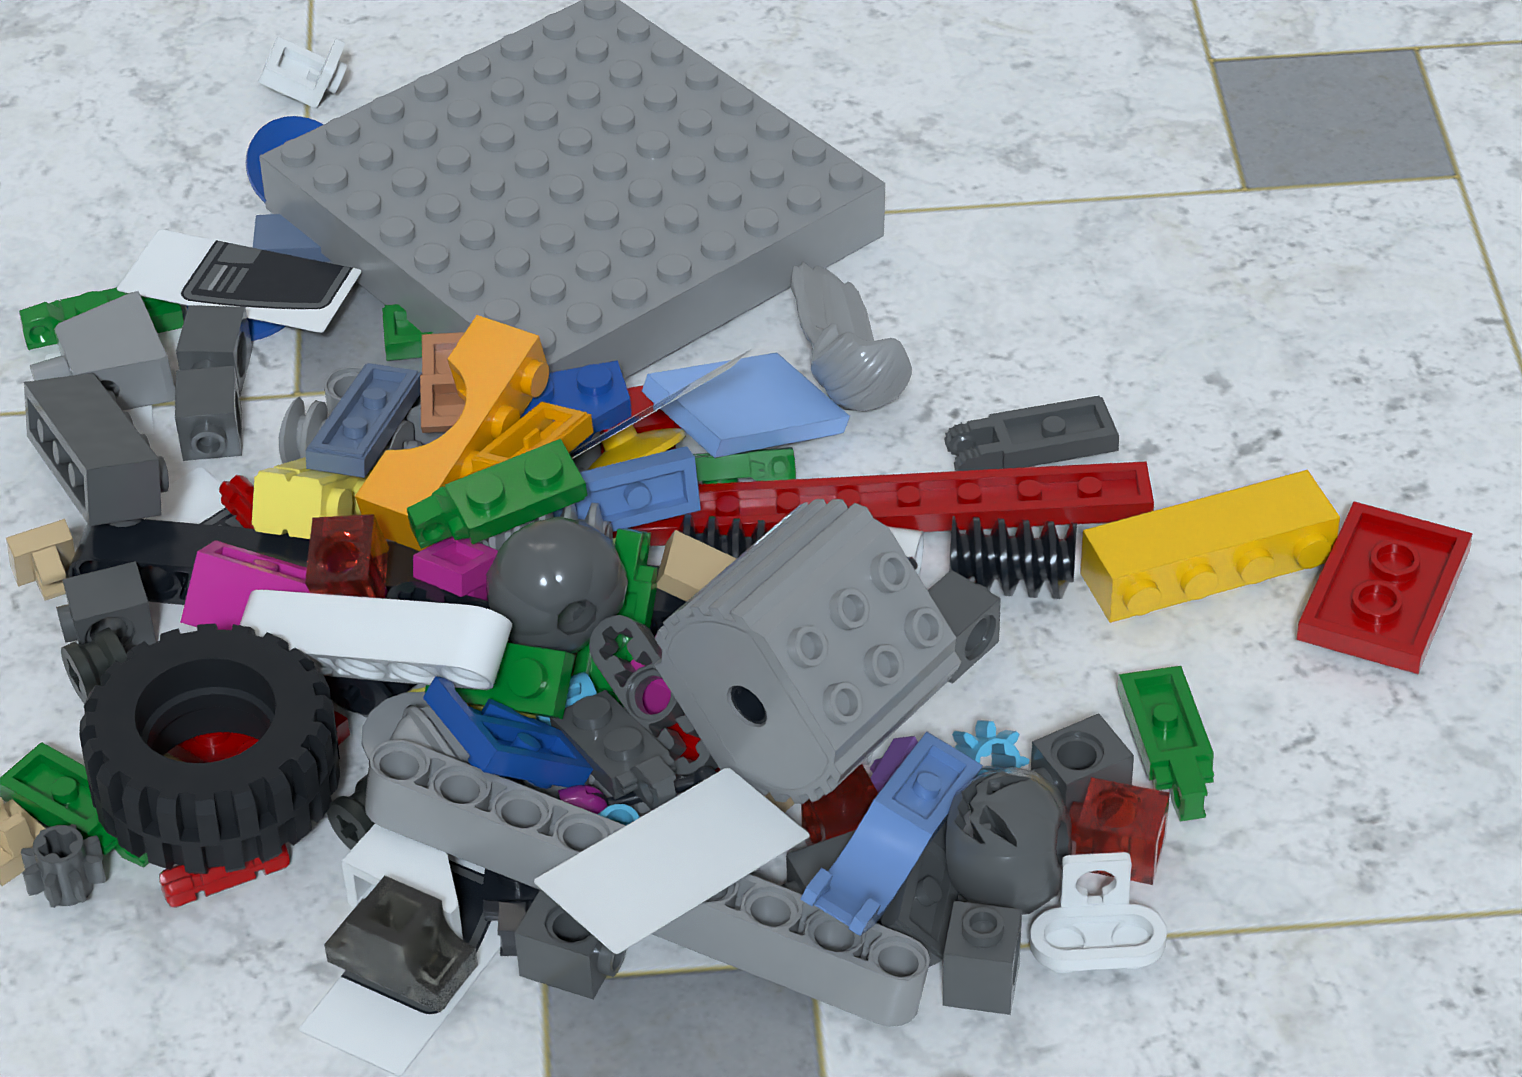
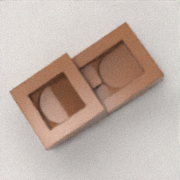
[420,332,466,433]

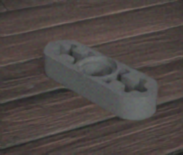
[589,615,718,777]

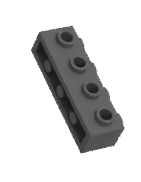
[24,373,169,527]

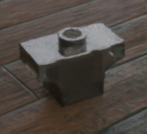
[324,875,478,1013]

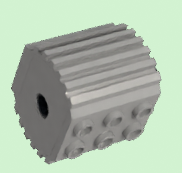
[654,499,961,804]

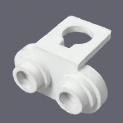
[1030,852,1167,973]

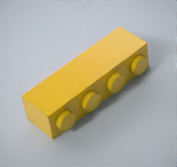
[1080,470,1340,623]

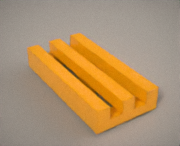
[471,402,593,473]

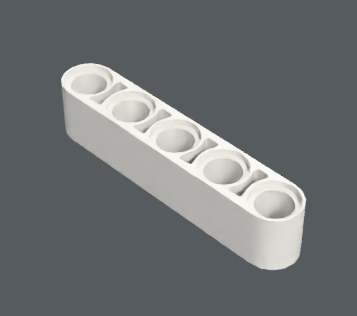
[240,590,512,690]

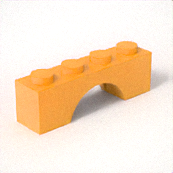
[355,315,549,551]

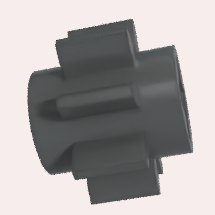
[21,824,106,908]

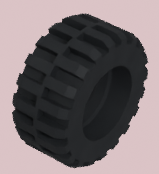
[79,623,340,874]

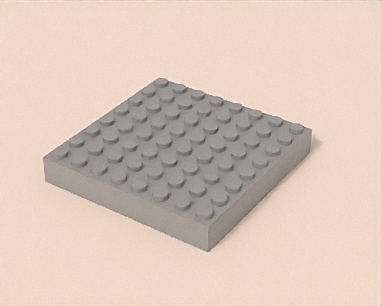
[260,0,885,379]

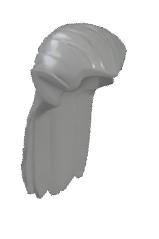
[791,261,912,411]

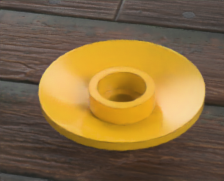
[587,424,686,470]

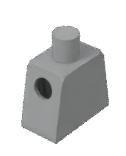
[30,291,175,410]

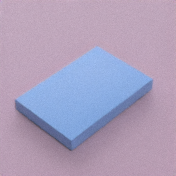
[642,352,850,458]

